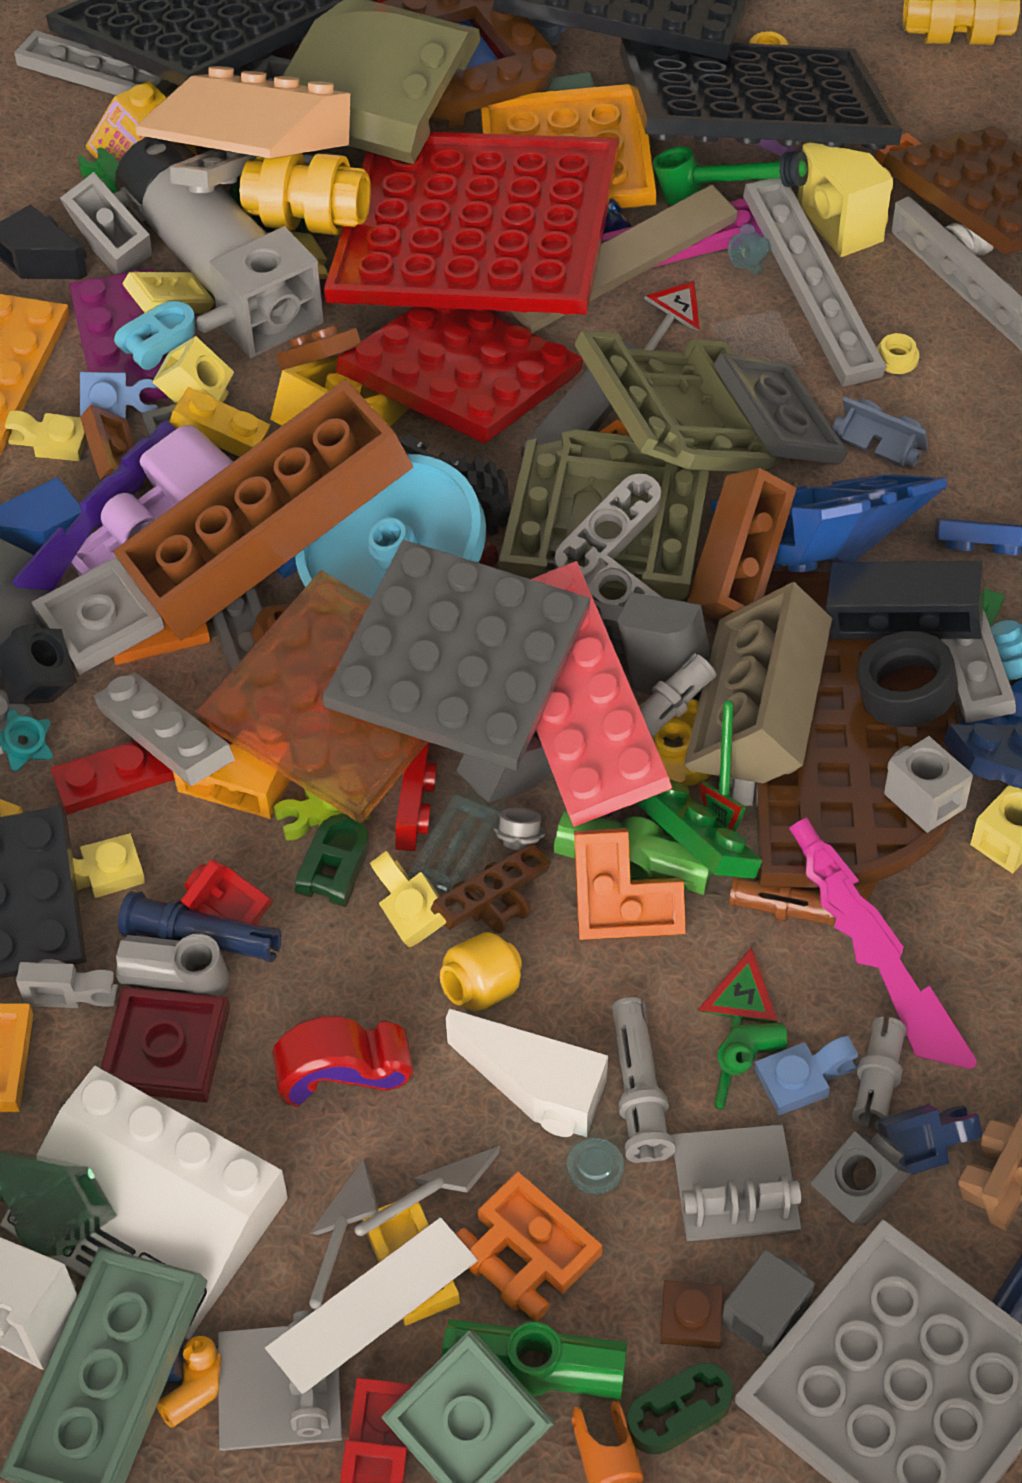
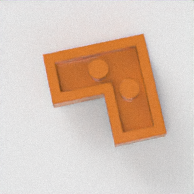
[574,828,686,940]

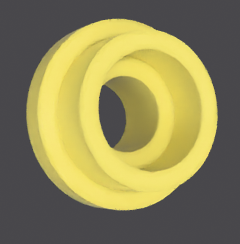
[876,333,919,374]

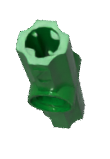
[442,1319,627,1400]

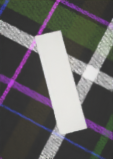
[265,1217,478,1395]

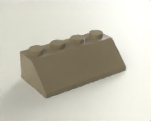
[684,582,832,783]

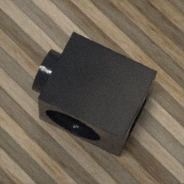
[0,624,77,704]

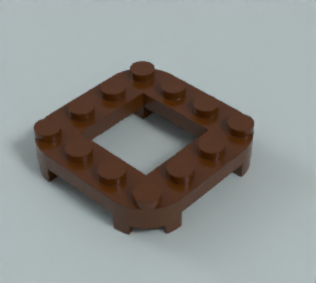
[382,0,556,127]

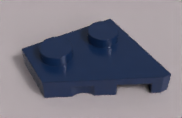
[943,723,1022,789]

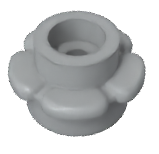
[494,808,545,850]

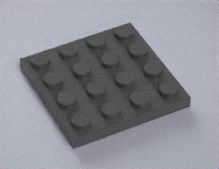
[323,539,590,771]

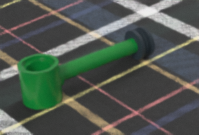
[653,146,808,205]

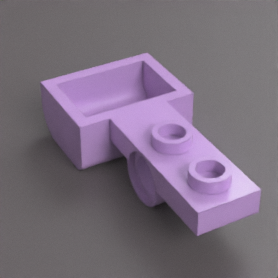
[70,425,233,576]

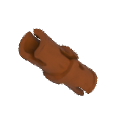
[729,877,836,927]

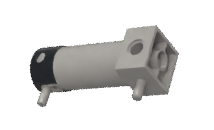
[113,137,324,358]

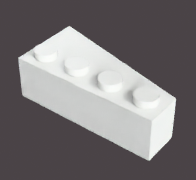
[0,1237,78,1370]

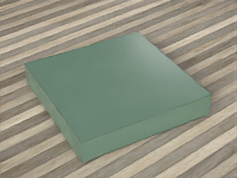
[381,1330,556,1483]

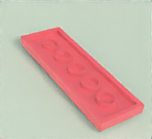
[531,561,672,827]

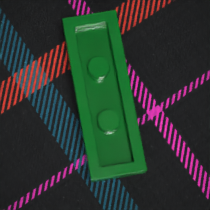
[636,779,763,879]

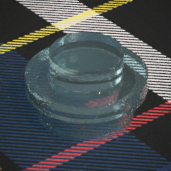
[567,1138,624,1194]

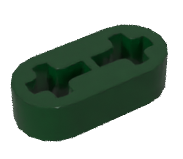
[627,1363,733,1455]

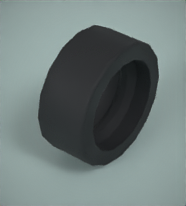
[857,631,958,727]

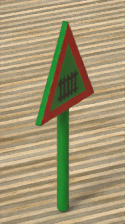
[699,700,746,832]

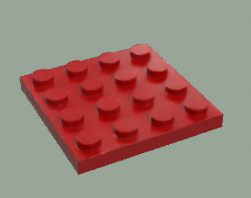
[336,307,583,444]

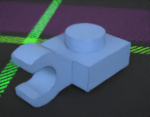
[754,1036,858,1116]

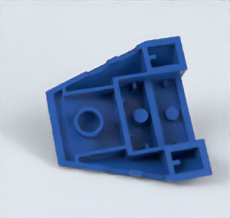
[710,474,947,572]

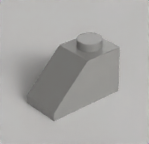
[60,172,152,275]

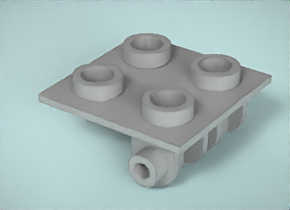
[671,1124,802,1242]
[218,1310,342,1451]

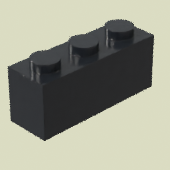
[826,561,985,639]

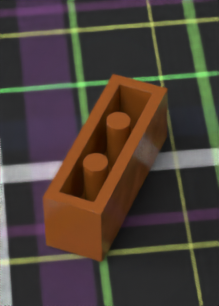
[687,468,797,623]

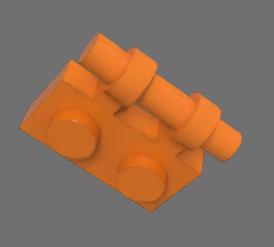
[456,1171,603,1322]

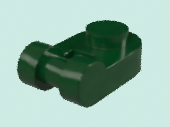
[294,814,369,907]

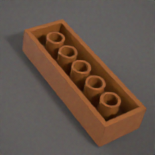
[112,379,413,641]

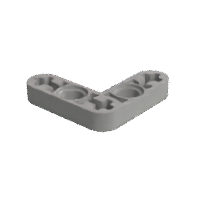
[555,473,663,607]

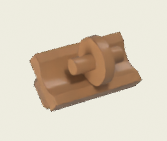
[959,1114,1022,1231]

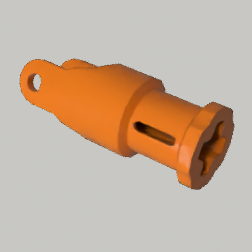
[572,1400,644,1483]

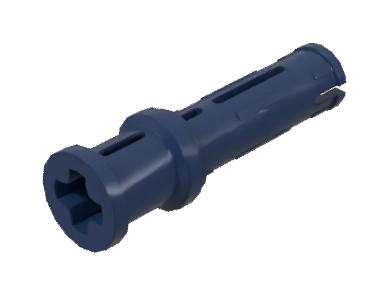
[118,890,282,962]

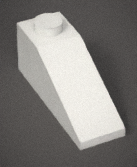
[446,1009,608,1137]

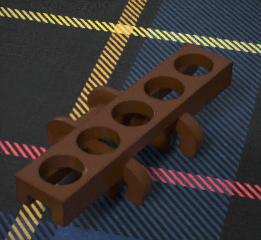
[430,843,551,933]

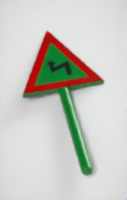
[697,947,778,1109]

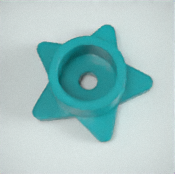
[0,709,53,772]

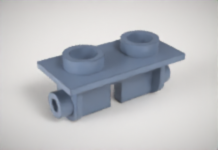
[832,396,929,468]

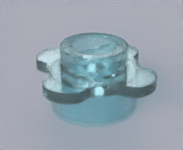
[728,224,771,275]

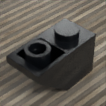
[0,204,88,280]

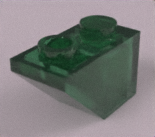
[0,1150,117,1256]

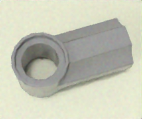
[116,934,229,996]

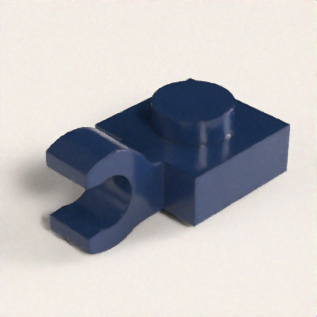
[877,1104,983,1175]

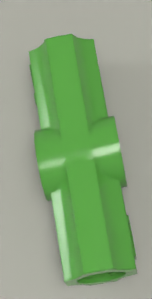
[554,811,712,895]

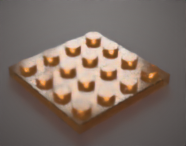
[196,570,428,824]

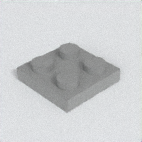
[31,557,165,675]

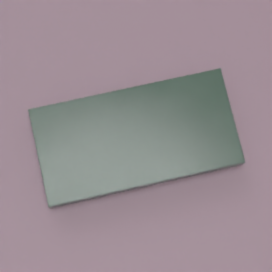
[0,1246,208,1483]

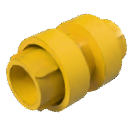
[903,0,1020,45]
[240,153,371,235]

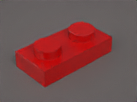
[395,739,437,851]

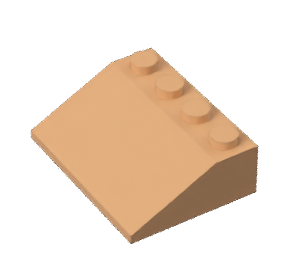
[136,66,351,158]

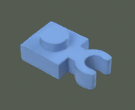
[80,372,158,418]

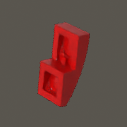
[340,1378,414,1483]

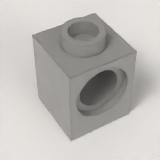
[884,736,973,833]

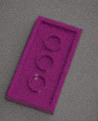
[69,268,172,406]

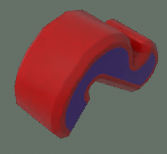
[272,1015,414,1107]

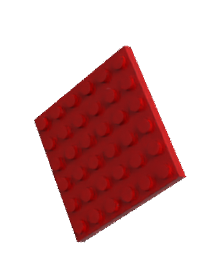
[324,132,619,315]

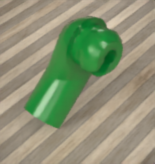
[717,1023,787,1075]

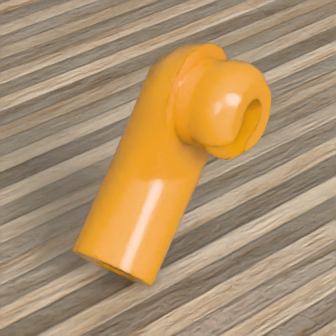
[156,1336,222,1428]

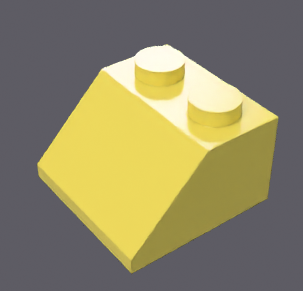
[797,142,893,257]

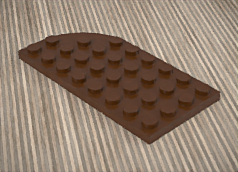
[755,571,959,888]

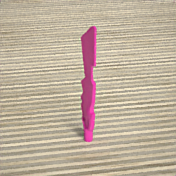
[789,818,977,1069]

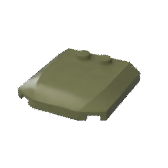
[283,0,481,164]
[574,330,788,472]
[499,429,710,601]

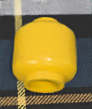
[439,932,522,1012]

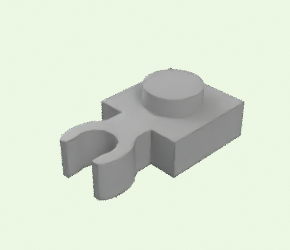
[16,959,118,1008]

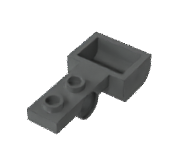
[594,592,710,698]

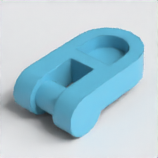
[114,301,196,370]

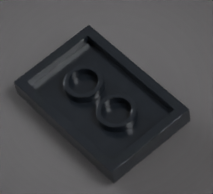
[0,805,87,979]

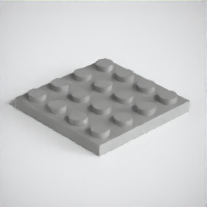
[735,1219,1022,1483]

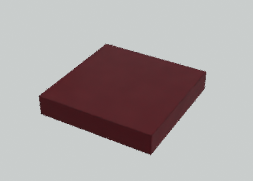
[100,987,230,1103]

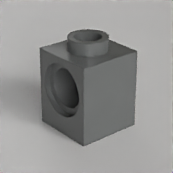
[810,1131,911,1226]
[722,1249,815,1357]

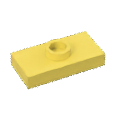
[122,272,215,314]

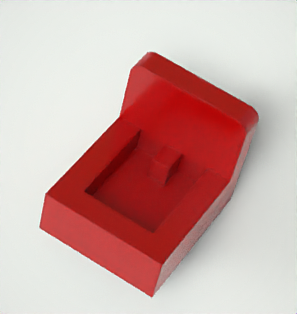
[181,859,274,925]

